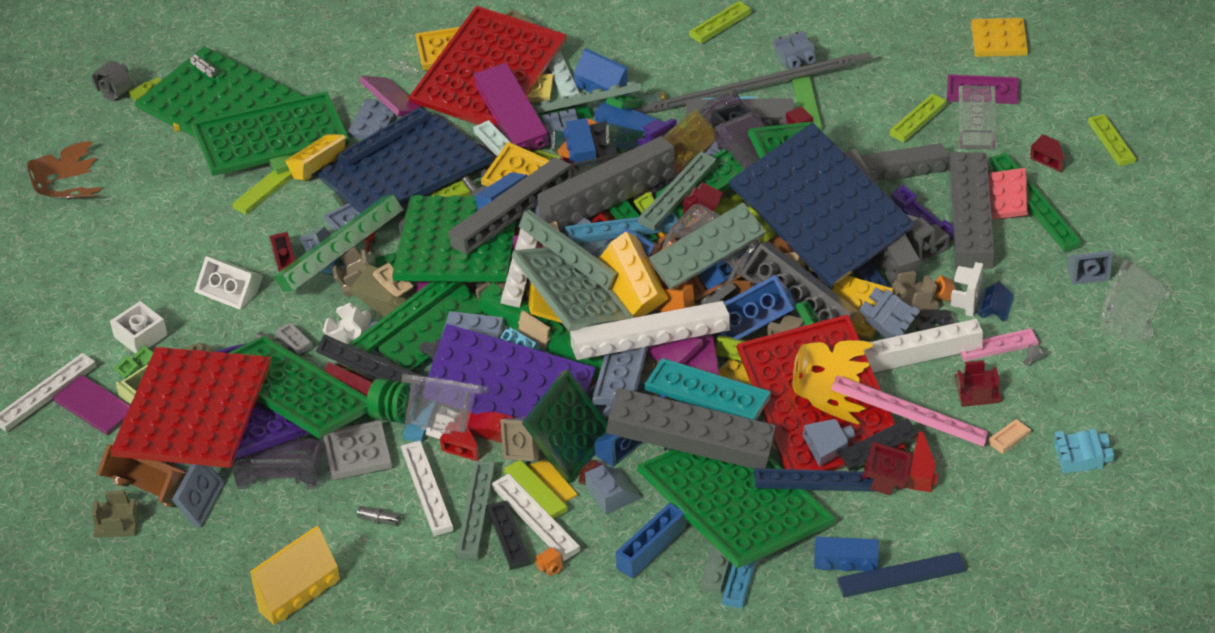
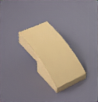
[373,263,413,297]

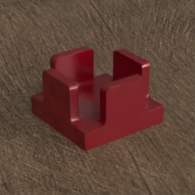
[954,360,1001,407]
[862,442,912,495]

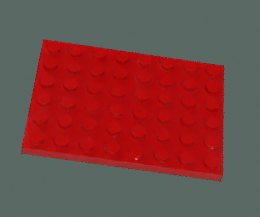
[409,5,567,133]
[736,314,905,471]
[110,347,271,468]

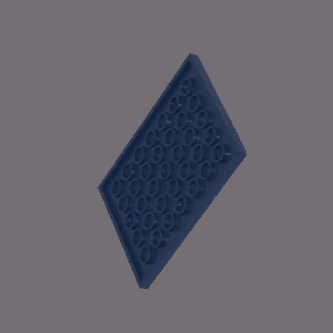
[316,114,493,213]
[729,122,915,288]

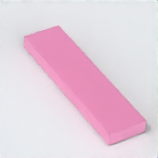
[960,328,1039,362]

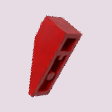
[457,412,513,443]
[907,431,938,493]

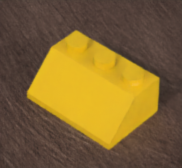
[285,135,345,181]

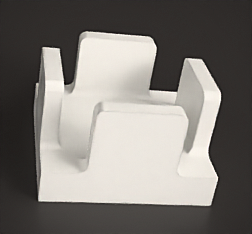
[951,262,983,316]
[323,303,372,344]

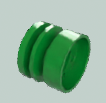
[367,378,417,424]

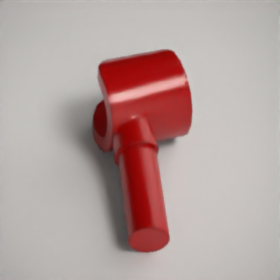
[365,232,376,253]

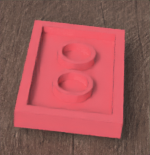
[989,168,1028,220]

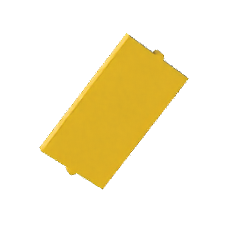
[528,458,577,504]

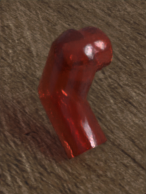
[578,460,602,485]

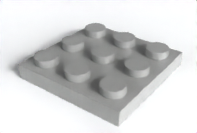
[323,420,392,480]

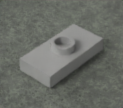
[275,323,313,356]

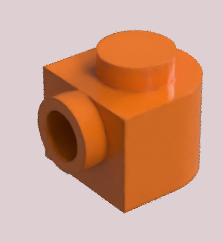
[934,275,956,302]
[535,547,563,576]

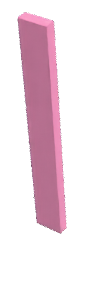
[831,375,988,447]

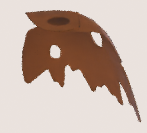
[27,141,104,198]

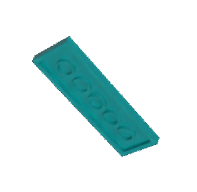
[644,358,771,420]

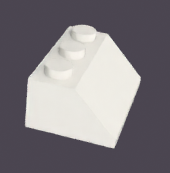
[194,256,263,310]

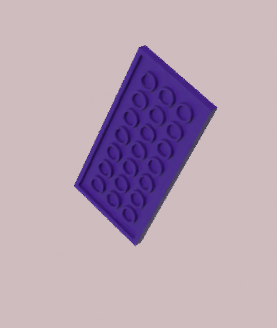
[421,323,596,418]

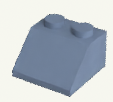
[1067,251,1113,285]
[585,465,642,514]

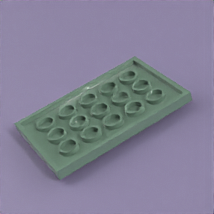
[512,247,634,331]

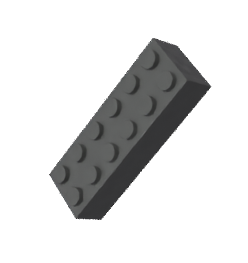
[740,242,858,325]

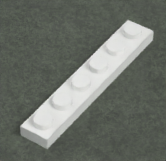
[501,229,537,308]
[0,353,96,432]
[401,441,453,536]
[492,474,580,561]

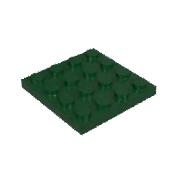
[522,369,608,483]

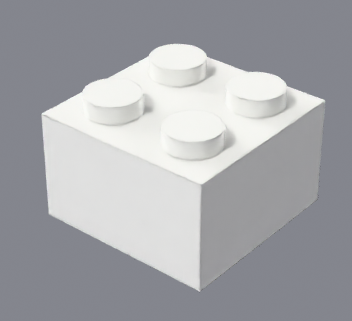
[110,301,167,354]

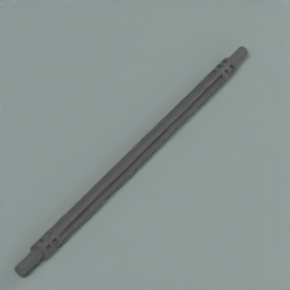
[634,52,871,113]

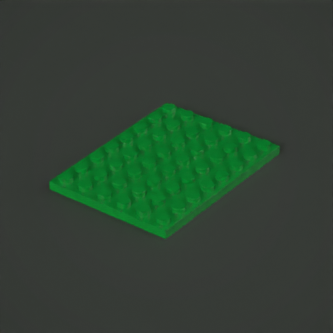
[135,46,304,138]
[392,195,518,282]
[637,449,836,569]

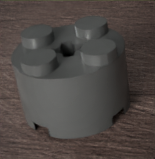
[92,60,133,101]

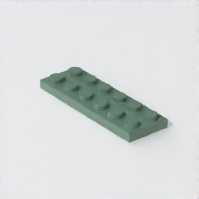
[649,203,766,290]

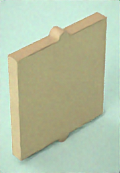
[518,311,550,350]

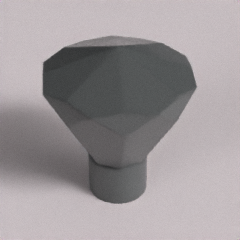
[1023,344,1045,366]

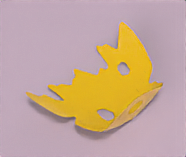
[793,340,873,424]

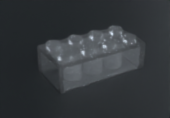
[958,86,996,150]

